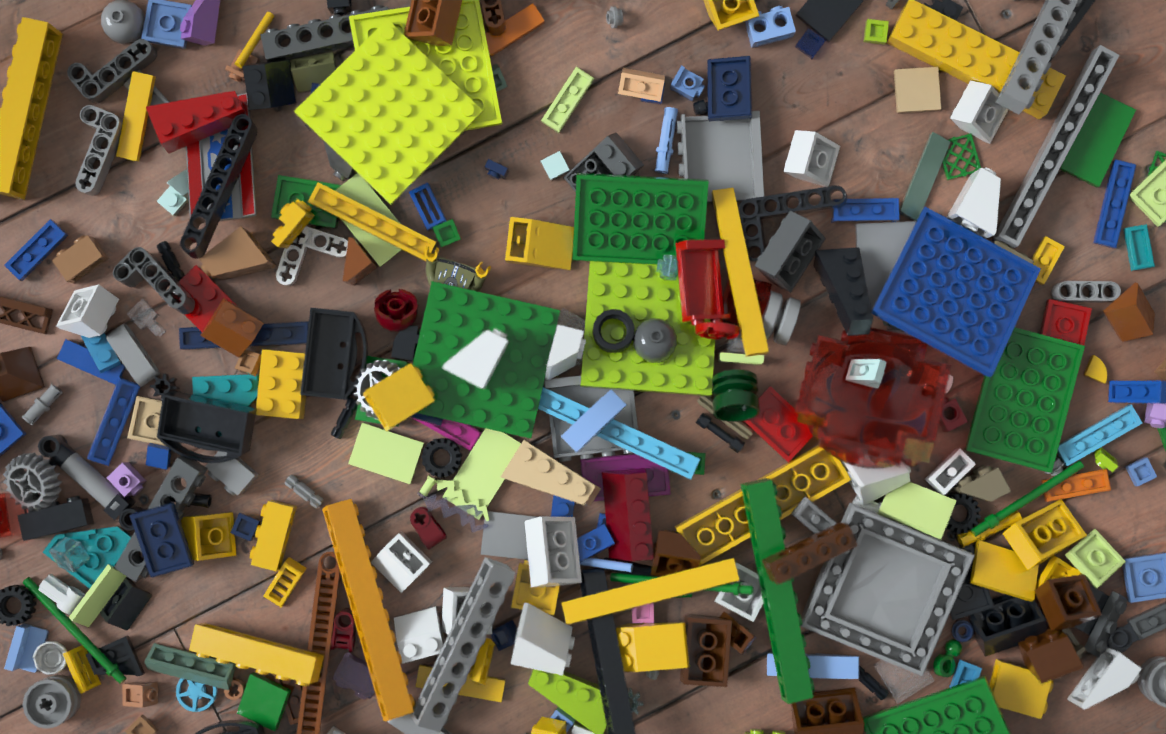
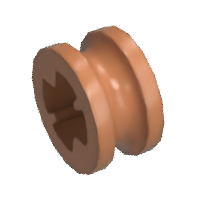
[224,679,246,700]

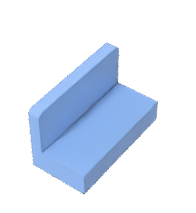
[4,623,49,673]

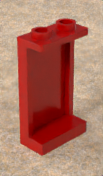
[676,239,731,326]

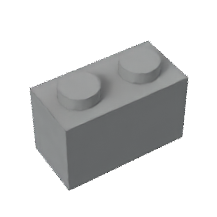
[205,451,259,496]

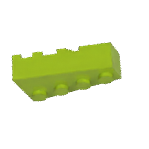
[528,669,606,734]

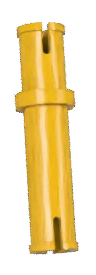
[956,510,1022,548]

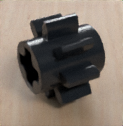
[150,374,180,400]

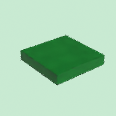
[237,672,291,731]

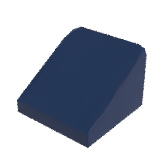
[490,620,518,651]

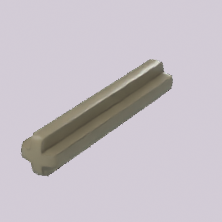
[697,396,754,439]

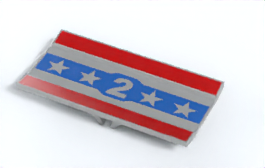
[186,93,257,221]

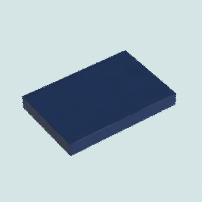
[707,56,752,122]
[130,502,194,578]

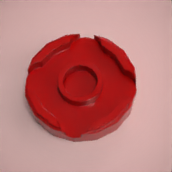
[695,322,740,340]

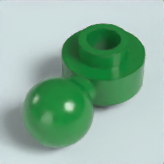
[933,639,962,678]

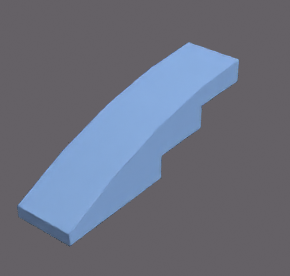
[767,652,859,679]

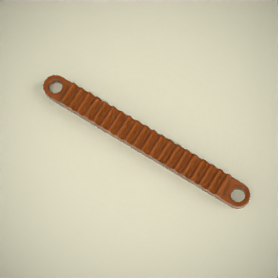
[297,552,340,734]

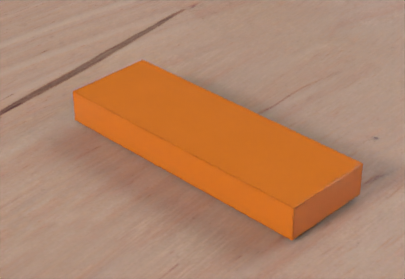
[485,3,545,57]
[1041,469,1111,502]

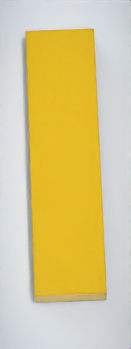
[116,71,156,161]
[416,664,506,702]

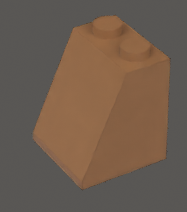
[199,226,277,280]

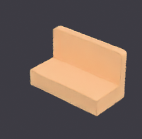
[618,68,665,101]

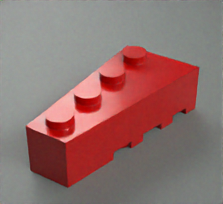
[146,91,247,154]

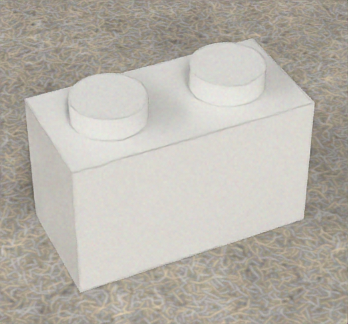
[925,448,976,495]

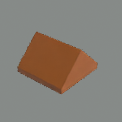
[343,237,377,286]
[1103,282,1155,342]

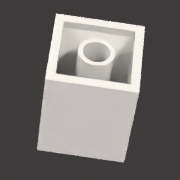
[946,168,1001,239]
[443,329,509,389]
[838,438,911,506]
[511,602,575,675]

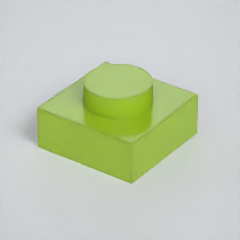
[864,19,889,45]
[1094,447,1118,472]

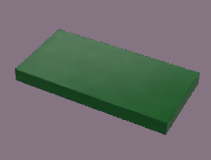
[1059,92,1136,188]

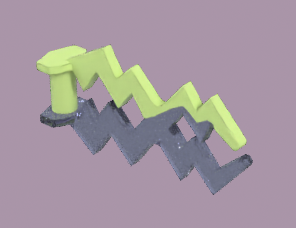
[417,475,489,533]

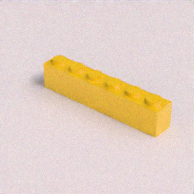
[189,623,324,686]

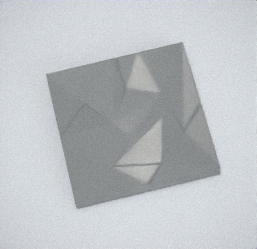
[801,502,975,676]

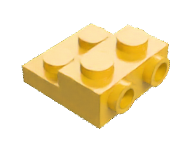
[271,199,315,249]
[511,560,560,615]

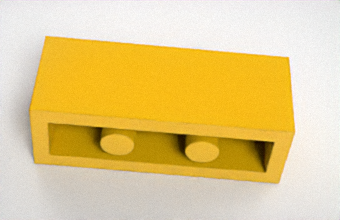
[250,500,297,571]

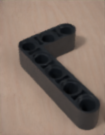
[739,185,848,263]

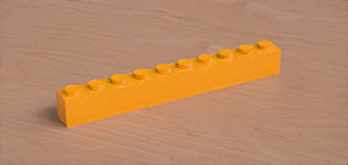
[322,499,415,721]

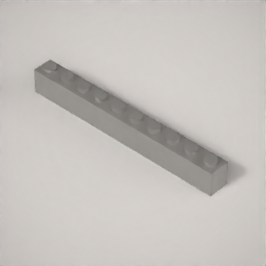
[992,45,1119,249]

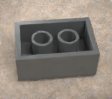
[755,211,826,293]

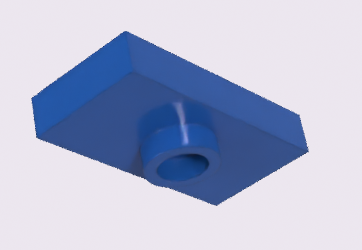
[577,524,615,563]

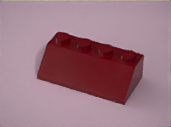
[602,468,654,561]

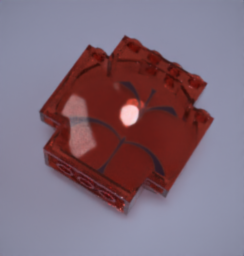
[795,327,951,469]

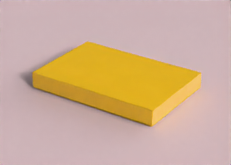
[970,540,1039,602]

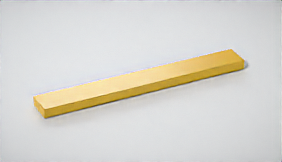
[711,188,769,357]
[562,558,740,625]

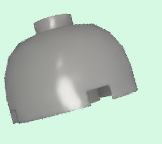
[101,0,145,44]

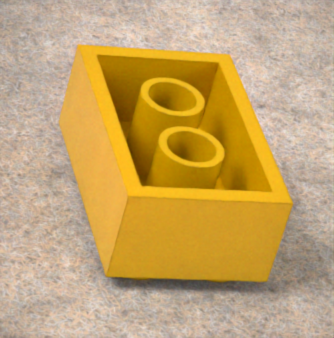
[256,350,306,419]

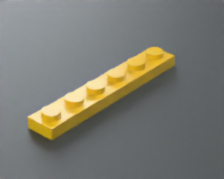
[308,182,436,262]

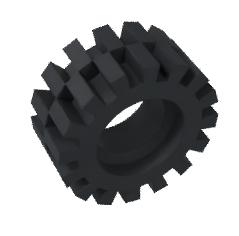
[421,438,462,477]
[946,493,981,533]
[0,585,37,626]

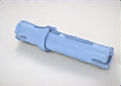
[655,107,678,174]

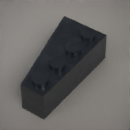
[813,247,873,336]

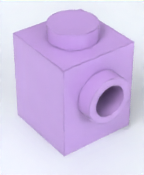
[107,462,146,497]

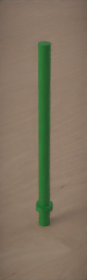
[610,573,753,596]
[23,577,127,684]

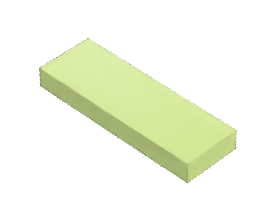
[541,67,594,133]
[69,564,127,627]

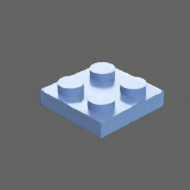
[141,0,192,49]
[1122,552,1166,603]

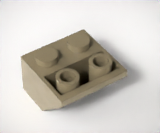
[950,465,1011,502]

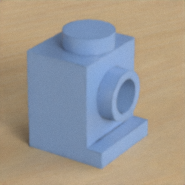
[670,65,705,101]

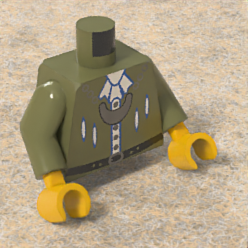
[424,246,491,292]

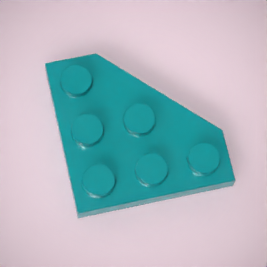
[192,374,259,437]
[43,526,132,589]

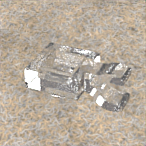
[127,299,166,337]

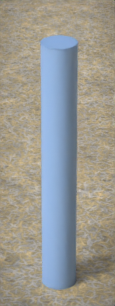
[580,558,633,572]

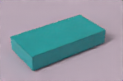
[1123,224,1155,271]

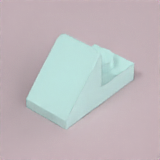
[157,170,189,216]
[845,359,887,388]

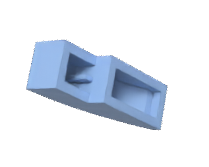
[561,389,627,452]

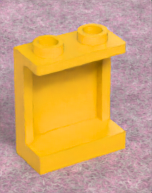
[363,363,435,432]
[989,659,1054,719]

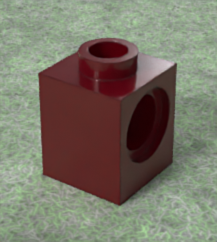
[932,397,968,432]

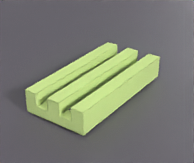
[718,352,764,365]

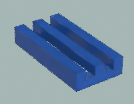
[409,182,447,231]

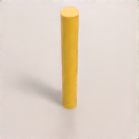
[235,12,274,68]

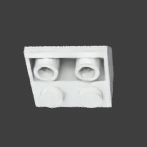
[371,531,432,593]

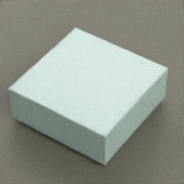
[541,151,570,181]

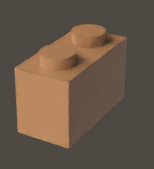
[52,235,109,283]

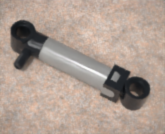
[38,434,144,531]

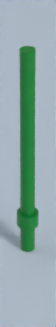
[971,461,1084,536]

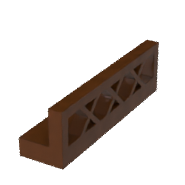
[0,296,53,335]

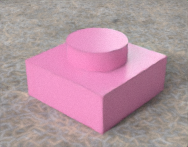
[632,603,654,623]

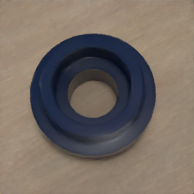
[951,620,974,642]

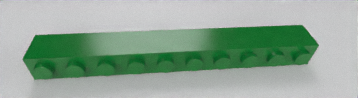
[741,478,814,704]

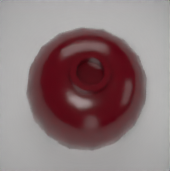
[374,289,418,332]

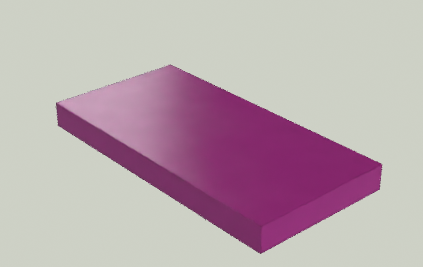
[580,454,671,501]

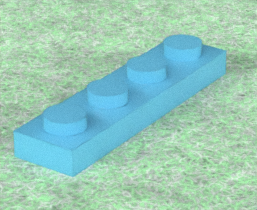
[1057,404,1142,466]

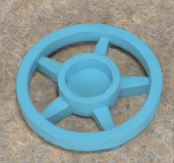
[176,678,218,712]

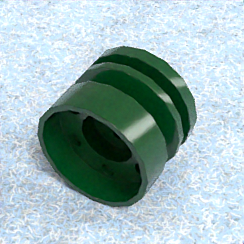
[712,369,760,422]

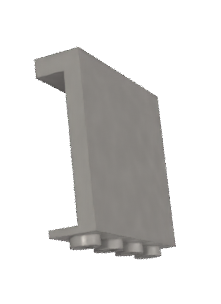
[677,111,764,203]
[545,376,638,462]

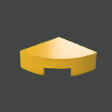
[1083,355,1107,384]

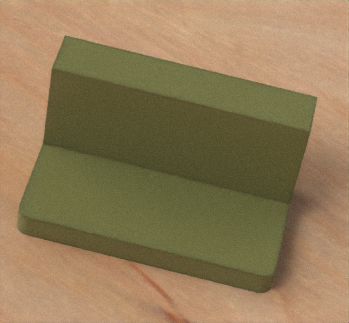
[291,51,336,92]

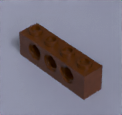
[762,522,858,585]

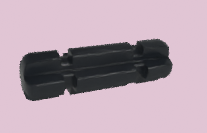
[157,241,185,282]
[331,398,358,439]
[859,665,889,700]

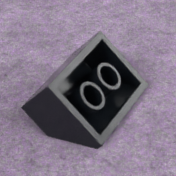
[968,594,1047,657]

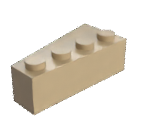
[501,440,601,507]

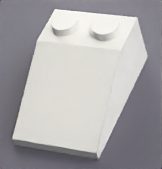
[1067,647,1141,710]

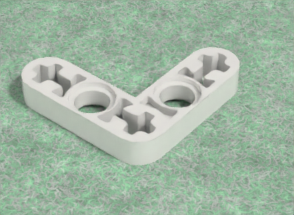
[276,226,348,286]

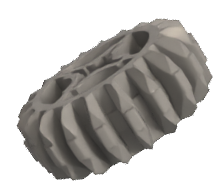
[353,360,402,419]
[3,452,62,512]

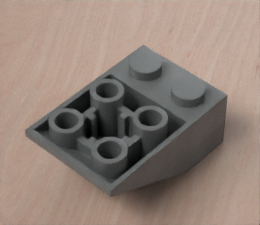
[563,132,644,192]

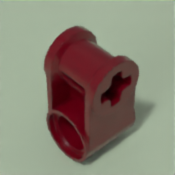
[410,507,447,550]
[330,608,356,652]

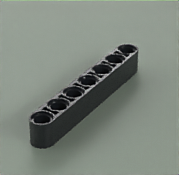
[180,114,258,259]

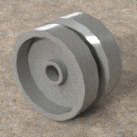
[761,291,801,346]
[1137,656,1166,708]
[23,675,81,729]

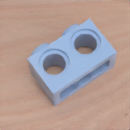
[745,6,796,48]

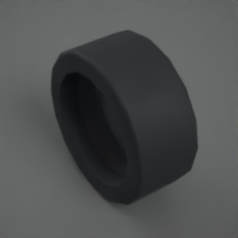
[593,309,635,353]

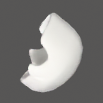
[33,641,68,675]

